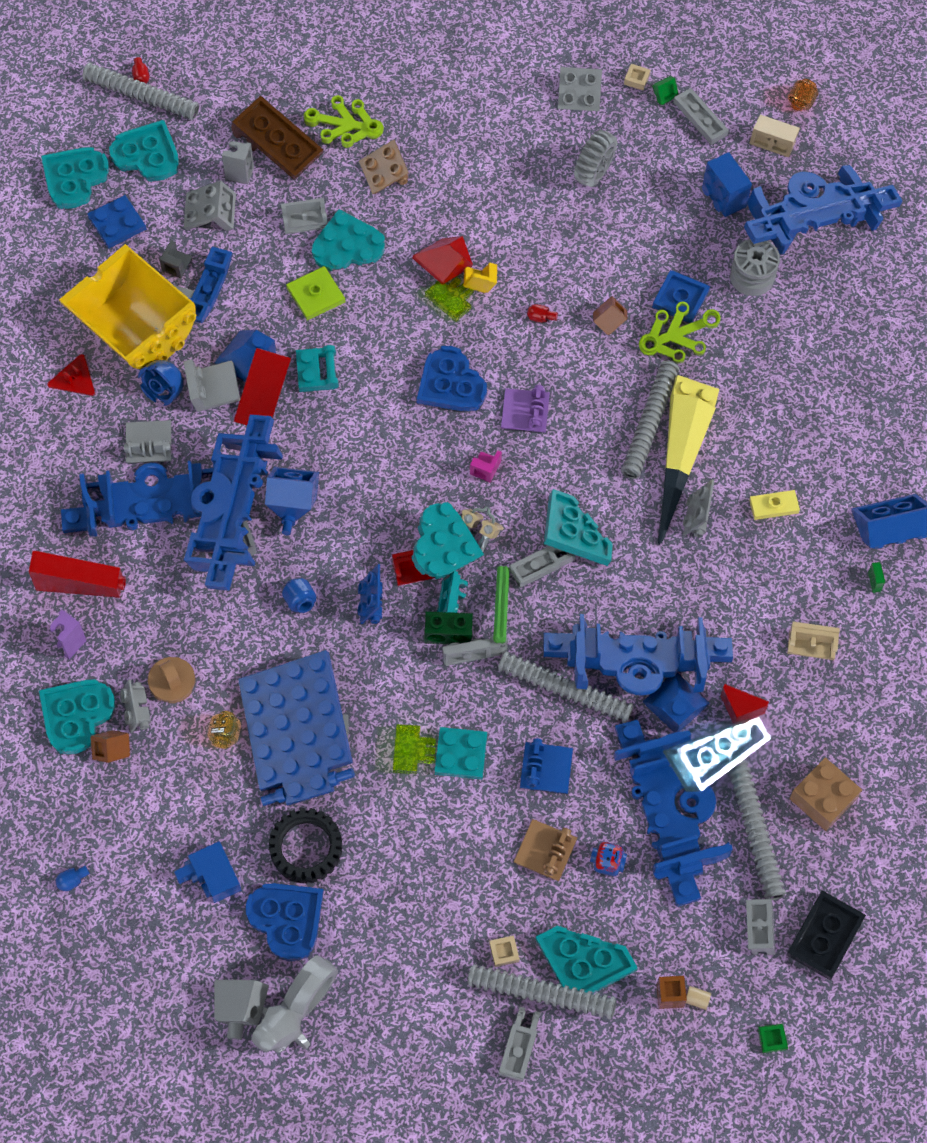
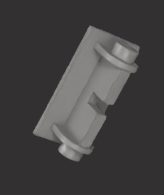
[120,679,151,733]

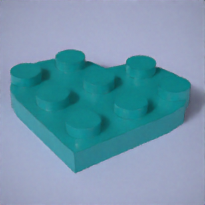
[109,120,179,182]
[41,147,109,209]
[312,209,385,271]
[412,502,484,579]
[39,679,115,754]

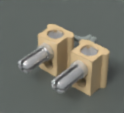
[461,506,504,552]

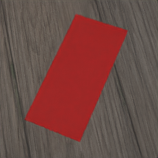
[233,348,291,426]

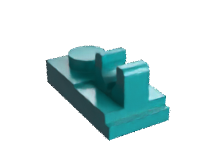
[437,571,468,613]

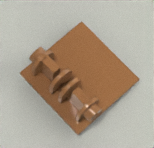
[359,140,409,194]
[513,819,578,882]

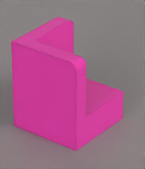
[470,450,502,483]

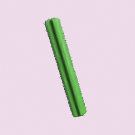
[493,566,510,644]

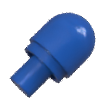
[55,865,90,892]

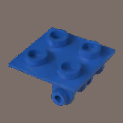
[357,564,383,624]
[520,738,573,794]

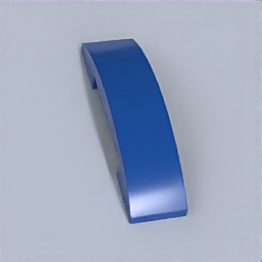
[189,246,233,323]

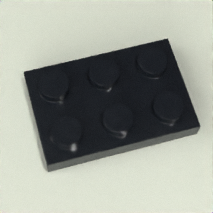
[786,890,866,981]

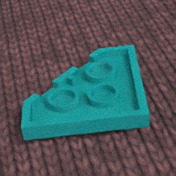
[544,489,613,566]
[535,925,638,994]

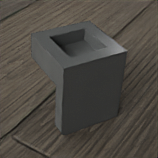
[159,240,192,278]

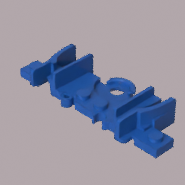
[184,415,283,591]
[61,461,215,537]

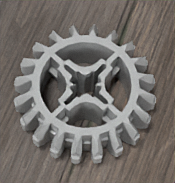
[574,129,618,187]

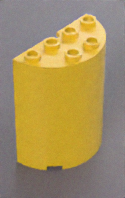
[59,244,197,369]

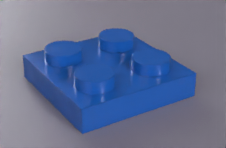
[87,195,147,248]
[652,270,710,323]

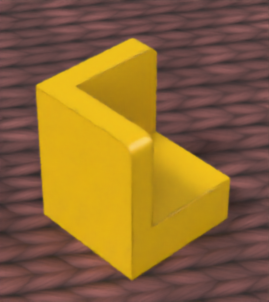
[464,262,497,293]

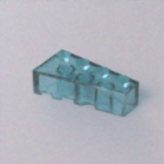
[663,718,771,792]

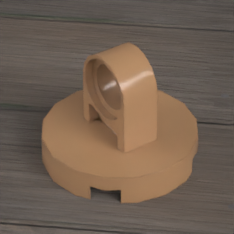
[147,657,196,704]

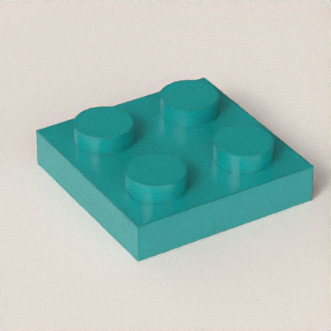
[434,727,488,780]

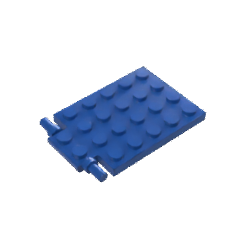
[238,650,355,806]

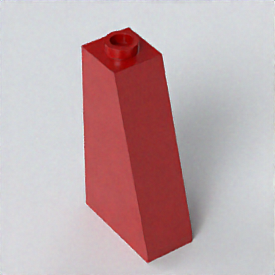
[29,550,126,598]

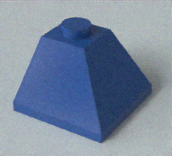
[214,330,276,382]
[643,672,710,733]

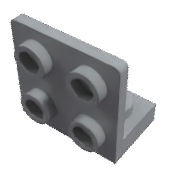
[183,180,236,231]
[183,359,240,412]

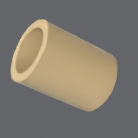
[686,986,711,1010]

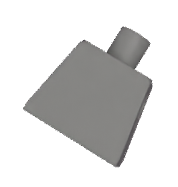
[214,980,269,1040]

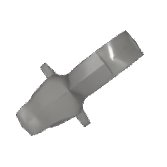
[251,955,338,1053]

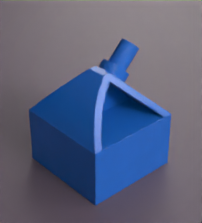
[265,467,319,536]

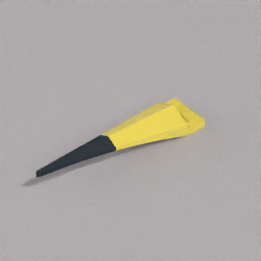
[658,375,719,545]

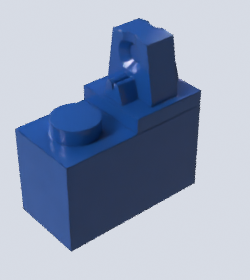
[174,841,242,903]

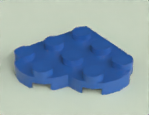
[417,346,487,411]
[246,883,324,962]

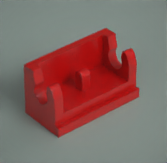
[392,550,435,586]

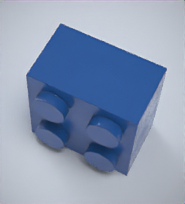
[702,152,752,217]

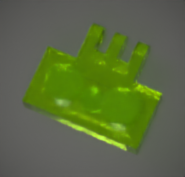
[425,277,474,322]
[393,724,436,774]

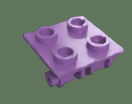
[501,385,550,433]

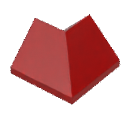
[412,236,473,285]

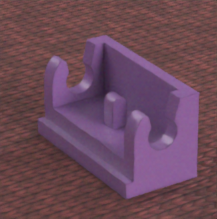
[50,609,87,660]

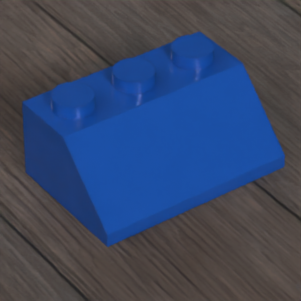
[851,494,927,549]

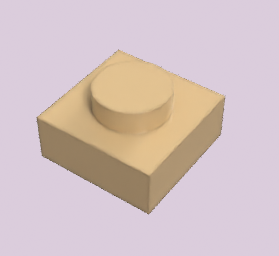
[624,64,651,90]
[489,935,520,967]

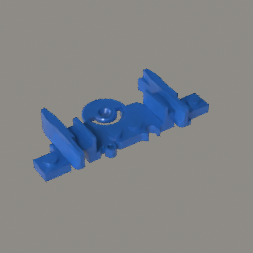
[744,165,903,255]
[543,614,733,696]
[613,719,733,907]

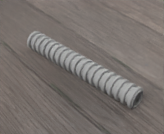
[82,62,199,120]
[621,361,679,479]
[498,651,633,723]
[727,759,786,900]
[468,964,616,1020]

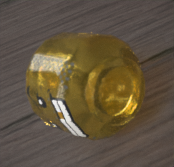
[207,711,241,749]

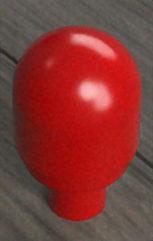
[132,57,150,84]
[527,304,558,323]

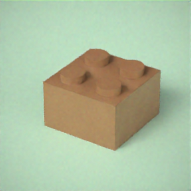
[789,757,862,831]

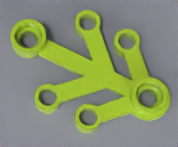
[304,95,384,148]
[639,302,721,364]

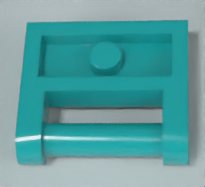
[296,345,339,392]

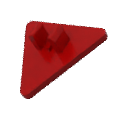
[47,354,95,396]

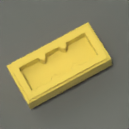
[749,490,800,520]

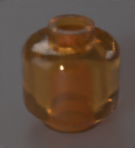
[787,78,819,111]

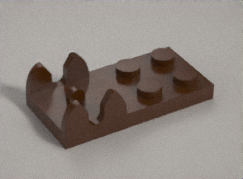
[231,95,324,180]

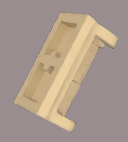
[749,114,800,157]
[787,622,840,660]

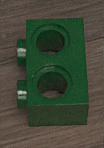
[424,611,473,645]

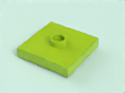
[286,266,346,321]

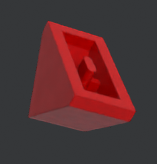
[720,684,769,725]

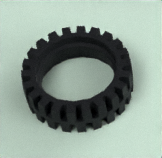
[269,808,342,883]

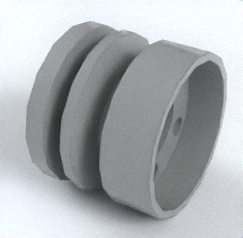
[730,239,780,296]

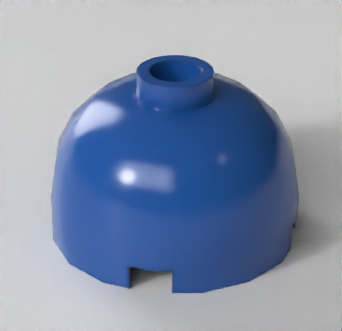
[138,360,184,406]

